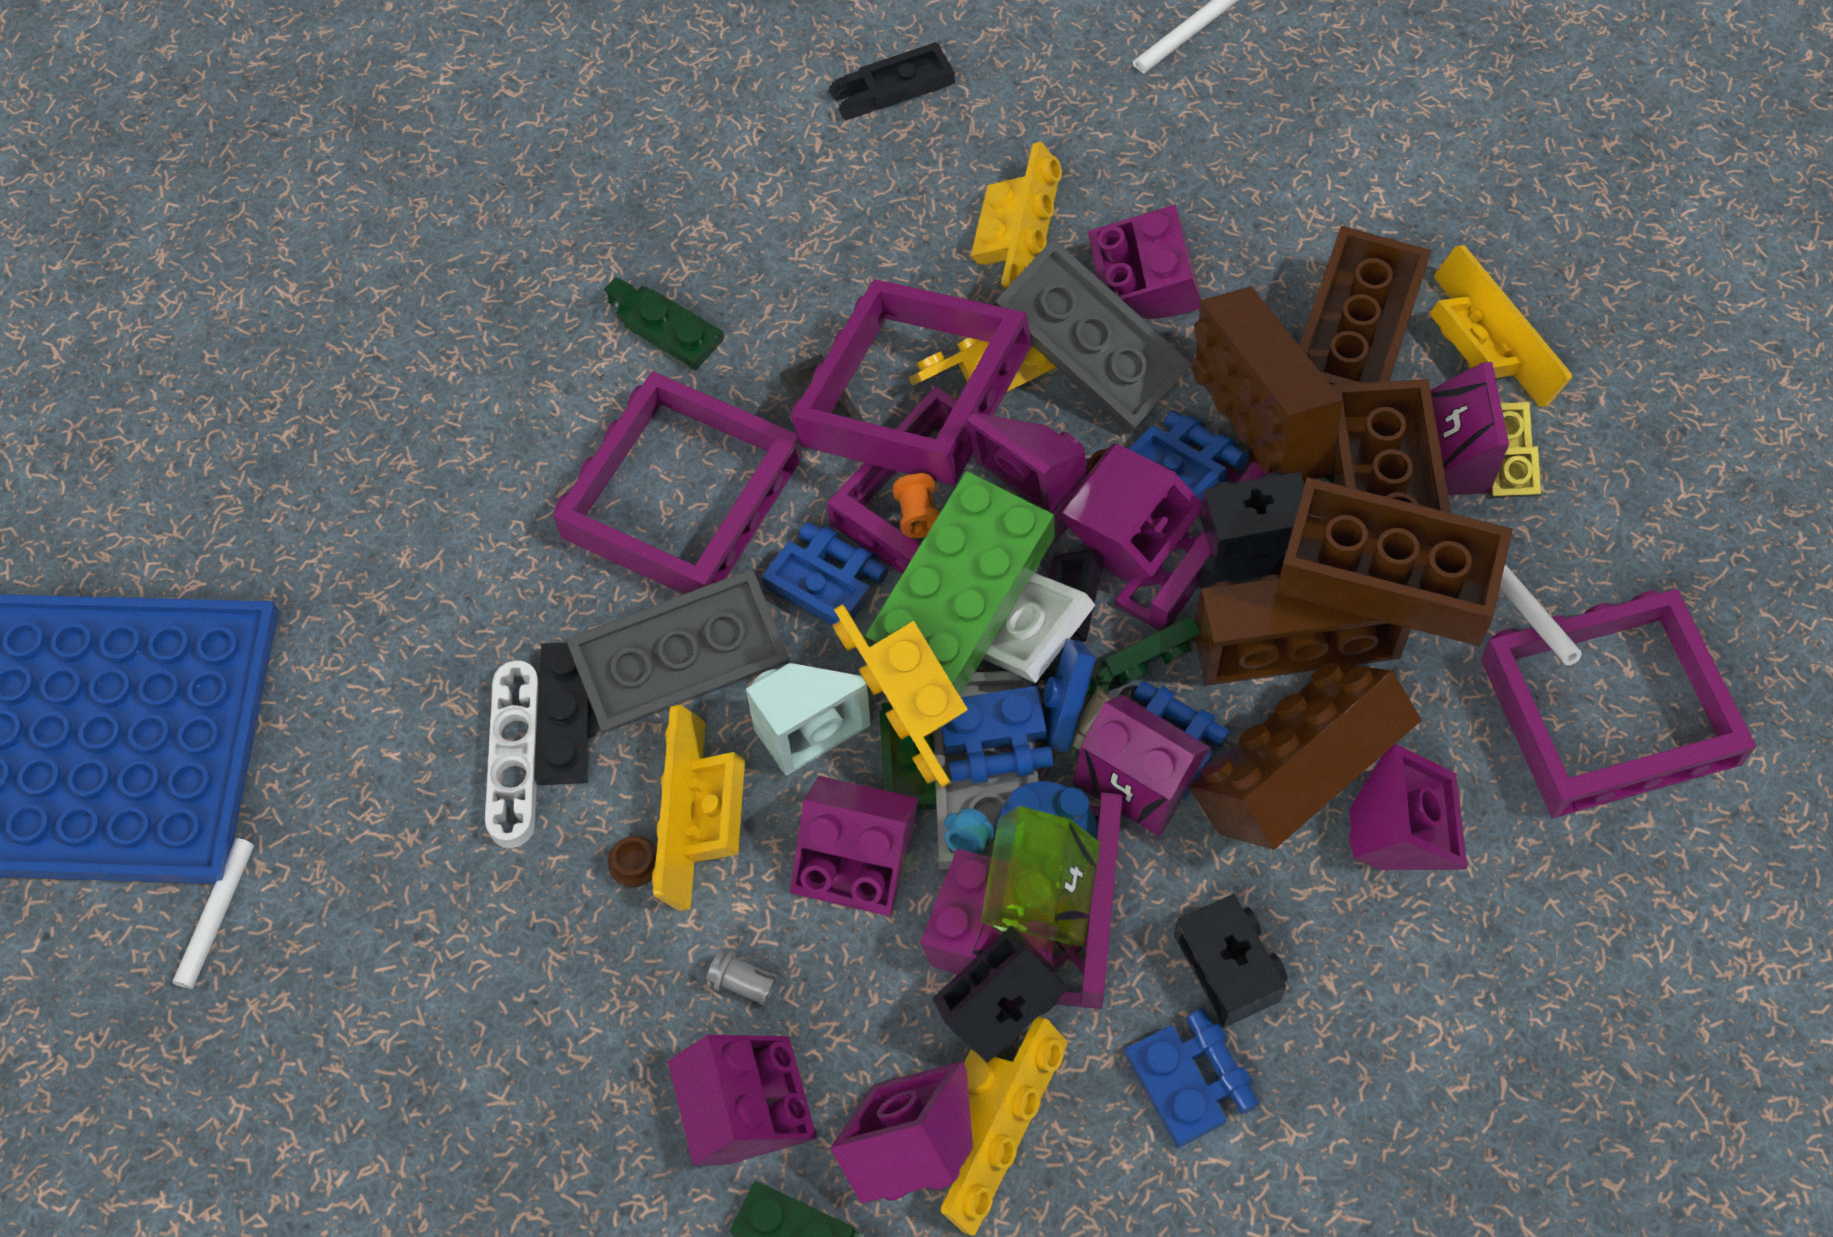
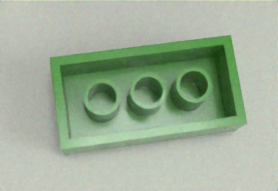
[865,471,1055,696]

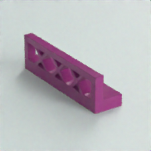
[1115,462,1269,631]
[1045,792,1123,1009]

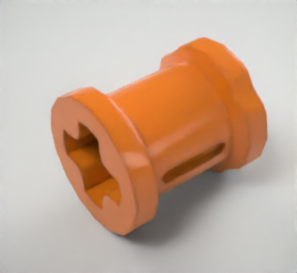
[893,473,941,538]

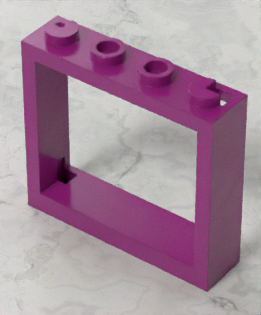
[791,279,1032,486]
[554,371,803,594]
[827,386,1082,574]
[1481,589,1756,819]

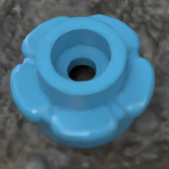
[944,808,995,854]

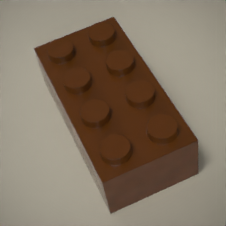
[1299,226,1431,385]
[1192,286,1343,483]
[1331,379,1451,513]
[1276,477,1513,647]
[1195,574,1411,686]
[1188,662,1422,850]

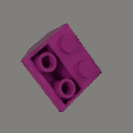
[1088,205,1202,319]
[1057,443,1201,581]
[790,776,919,916]
[668,1034,817,1166]

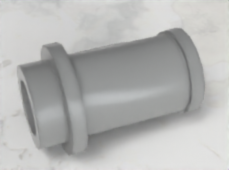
[706,950,778,1007]

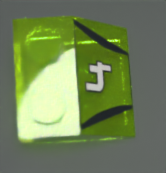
[981,806,1100,947]

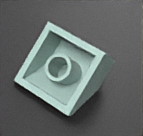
[746,663,871,776]

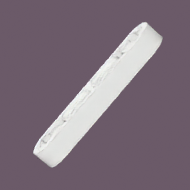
[485,660,539,848]

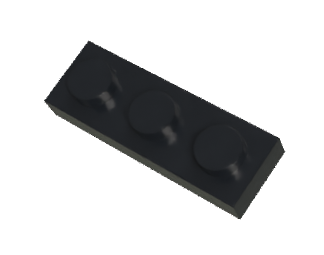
[535,642,591,785]

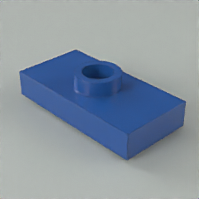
[1044,638,1096,752]

